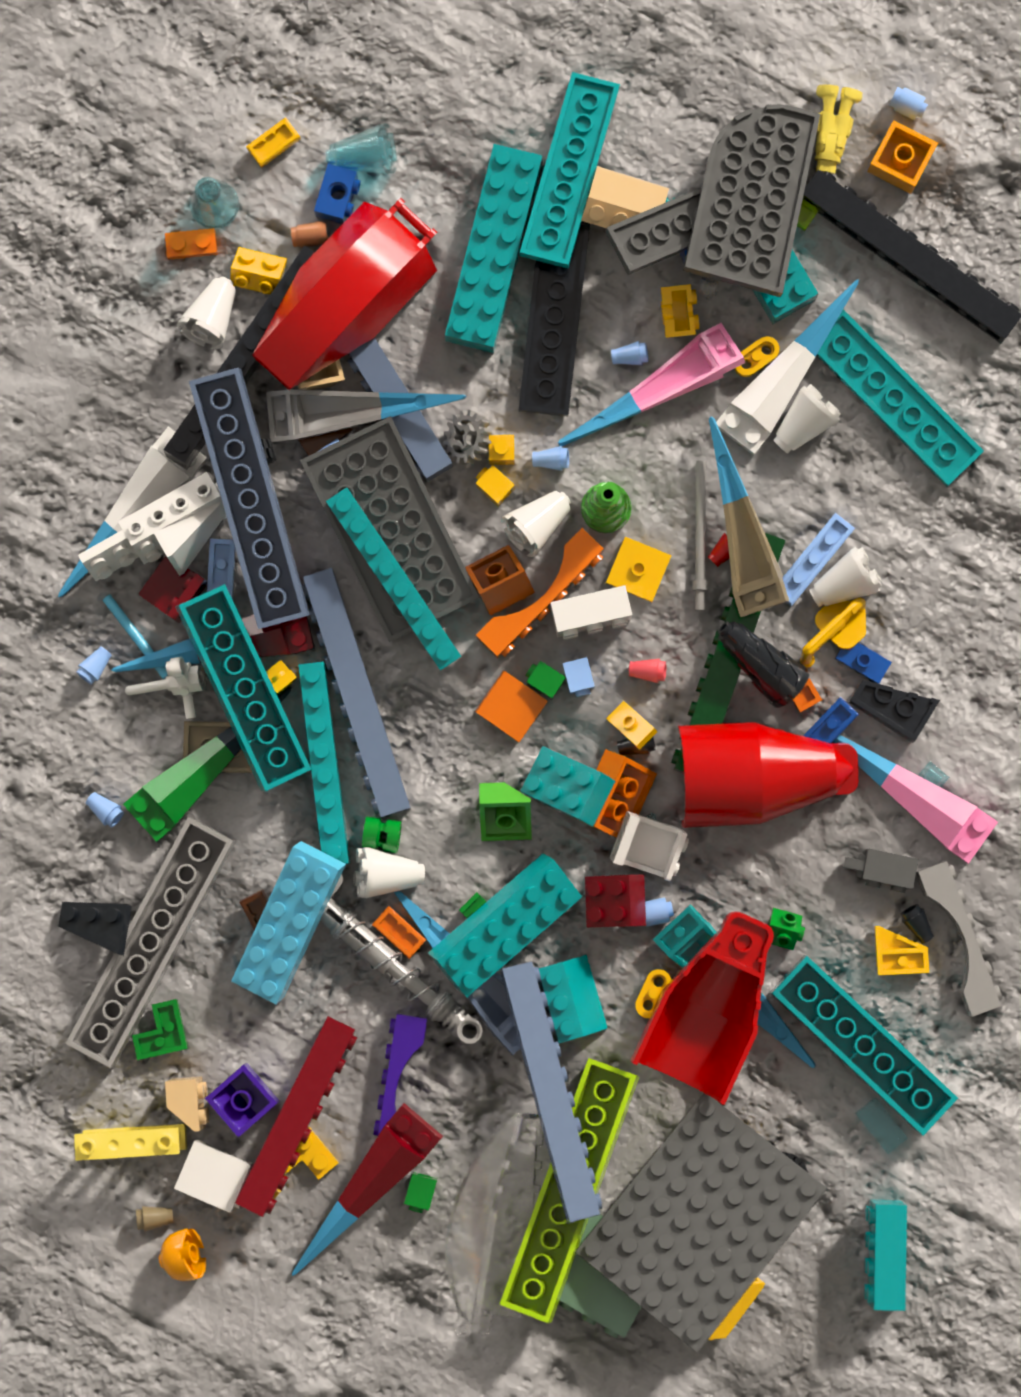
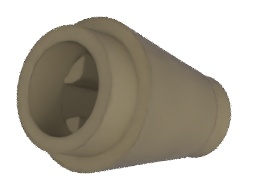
[136,1206,173,1232]

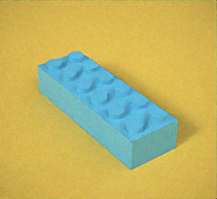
[231,841,346,1004]

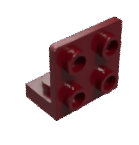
[139,556,207,623]

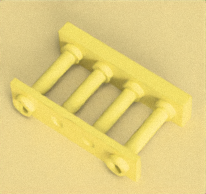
[74,1124,187,1161]

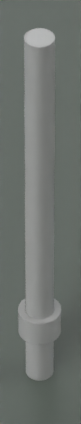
[693,460,708,611]

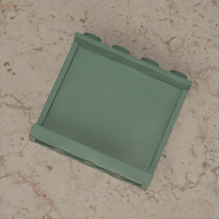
[559,1214,641,1338]

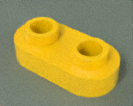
[734,336,779,377]
[635,969,671,1018]

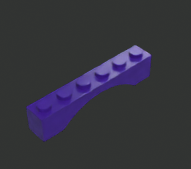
[371,1013,428,1147]

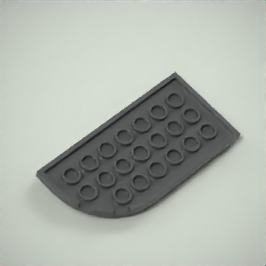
[683,104,821,297]

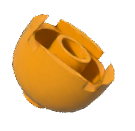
[159,1228,206,1282]

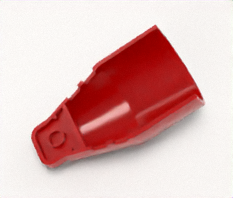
[678,722,858,828]
[630,911,774,1105]

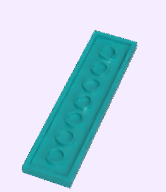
[520,72,620,268]
[816,309,984,487]

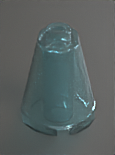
[326,123,397,174]
[189,177,239,229]

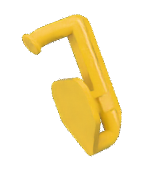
[800,597,866,668]

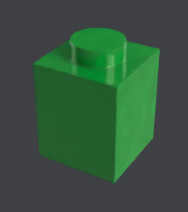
[525,661,566,700]
[404,1172,438,1213]

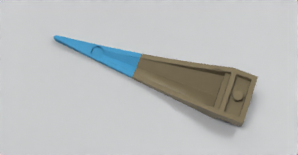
[709,417,789,617]

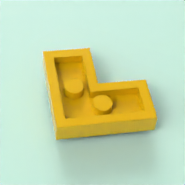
[285,1126,339,1180]

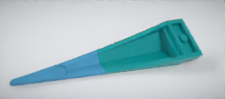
[653,904,815,1068]

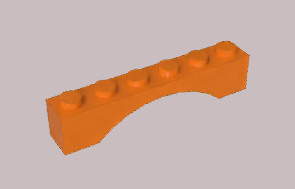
[476,528,604,659]

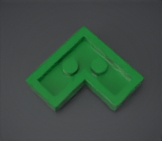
[132,999,188,1060]

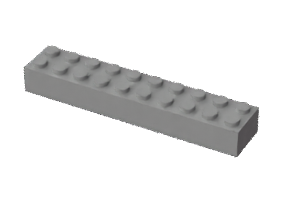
[65,817,236,1068]

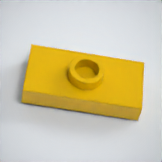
[246,117,301,168]
[606,701,657,750]

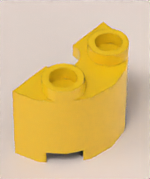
[660,284,700,338]

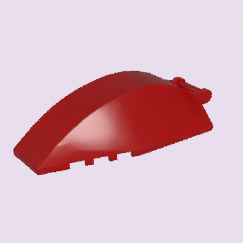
[252,198,438,390]

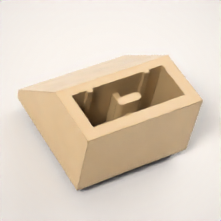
[165,1076,209,1132]

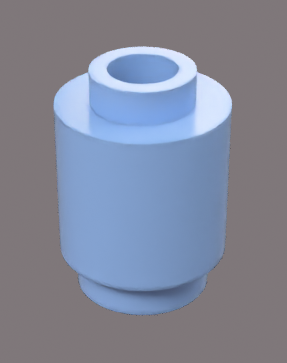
[889,87,928,120]
[645,897,674,927]

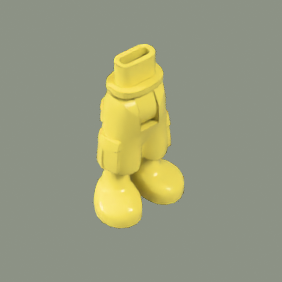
[815,85,863,175]

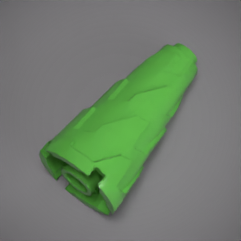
[581,482,632,534]

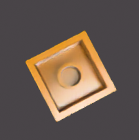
[867,120,938,194]

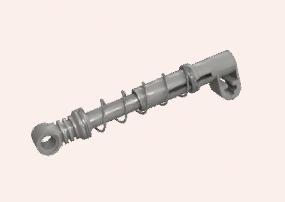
[320,874,482,1045]

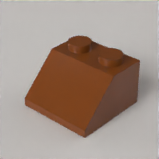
[465,545,535,616]

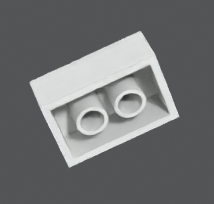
[551,585,632,640]

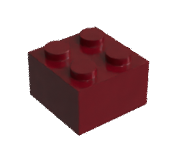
[585,875,646,928]

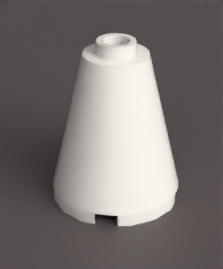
[177,277,236,349]
[500,491,571,557]

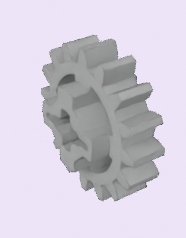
[443,410,492,465]

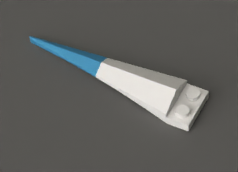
[716,280,859,456]
[58,426,208,597]

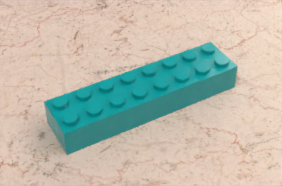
[445,144,542,353]
[175,584,312,791]
[770,955,958,1136]

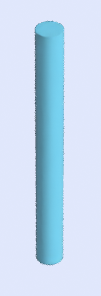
[102,594,168,679]

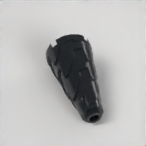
[718,621,810,708]

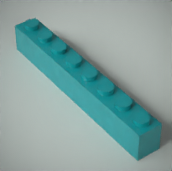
[326,487,461,671]
[298,661,351,864]

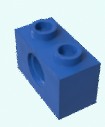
[314,164,361,224]

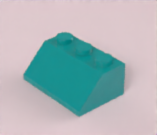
[538,955,608,1043]

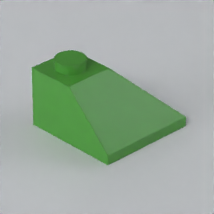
[479,782,532,841]

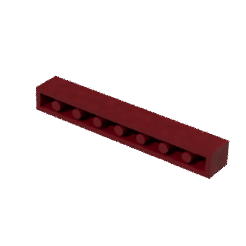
[235,1016,358,1217]

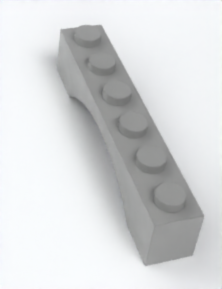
[916,861,1002,1017]

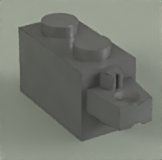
[843,849,919,893]

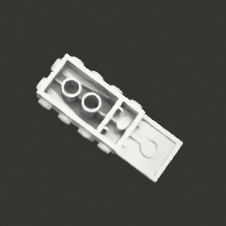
[78,472,227,581]

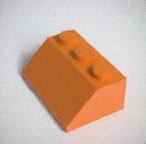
[574,749,657,838]

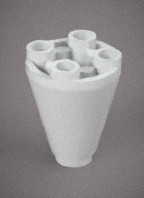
[773,384,841,454]
[809,547,882,607]
[353,847,425,898]

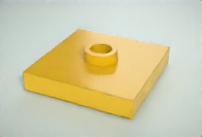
[606,536,672,602]

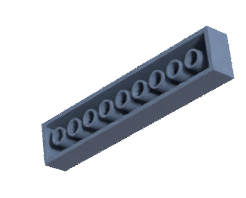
[189,368,310,629]

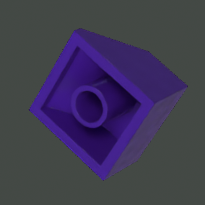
[205,1063,280,1137]

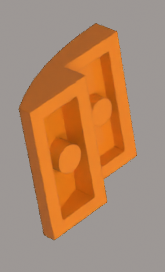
[475,670,548,742]

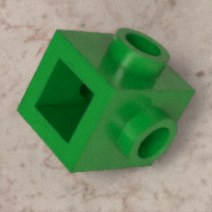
[767,908,805,950]

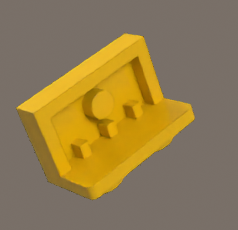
[230,247,287,295]

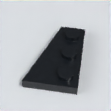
[849,680,940,743]
[58,902,132,956]

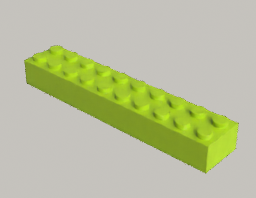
[499,1058,639,1323]

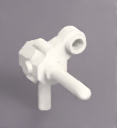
[125,657,206,719]

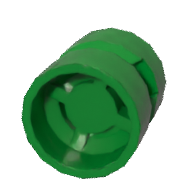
[362,816,402,853]

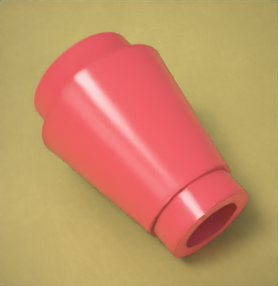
[629,658,667,683]

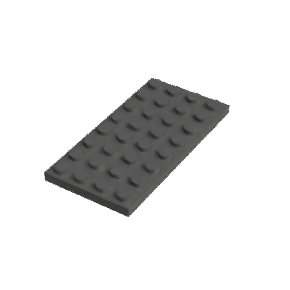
[300,416,480,642]

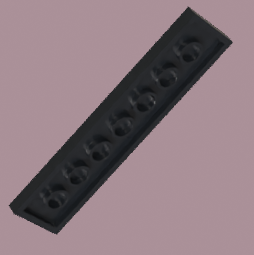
[519,221,590,417]

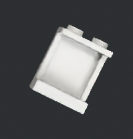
[610,811,689,881]
[174,1139,253,1213]

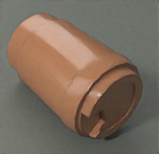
[291,221,329,248]

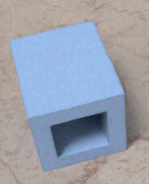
[562,657,595,697]

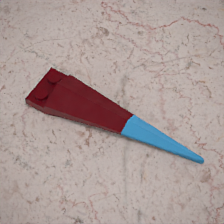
[111,614,315,672]
[292,1103,443,1276]

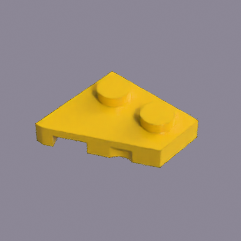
[874,926,929,975]

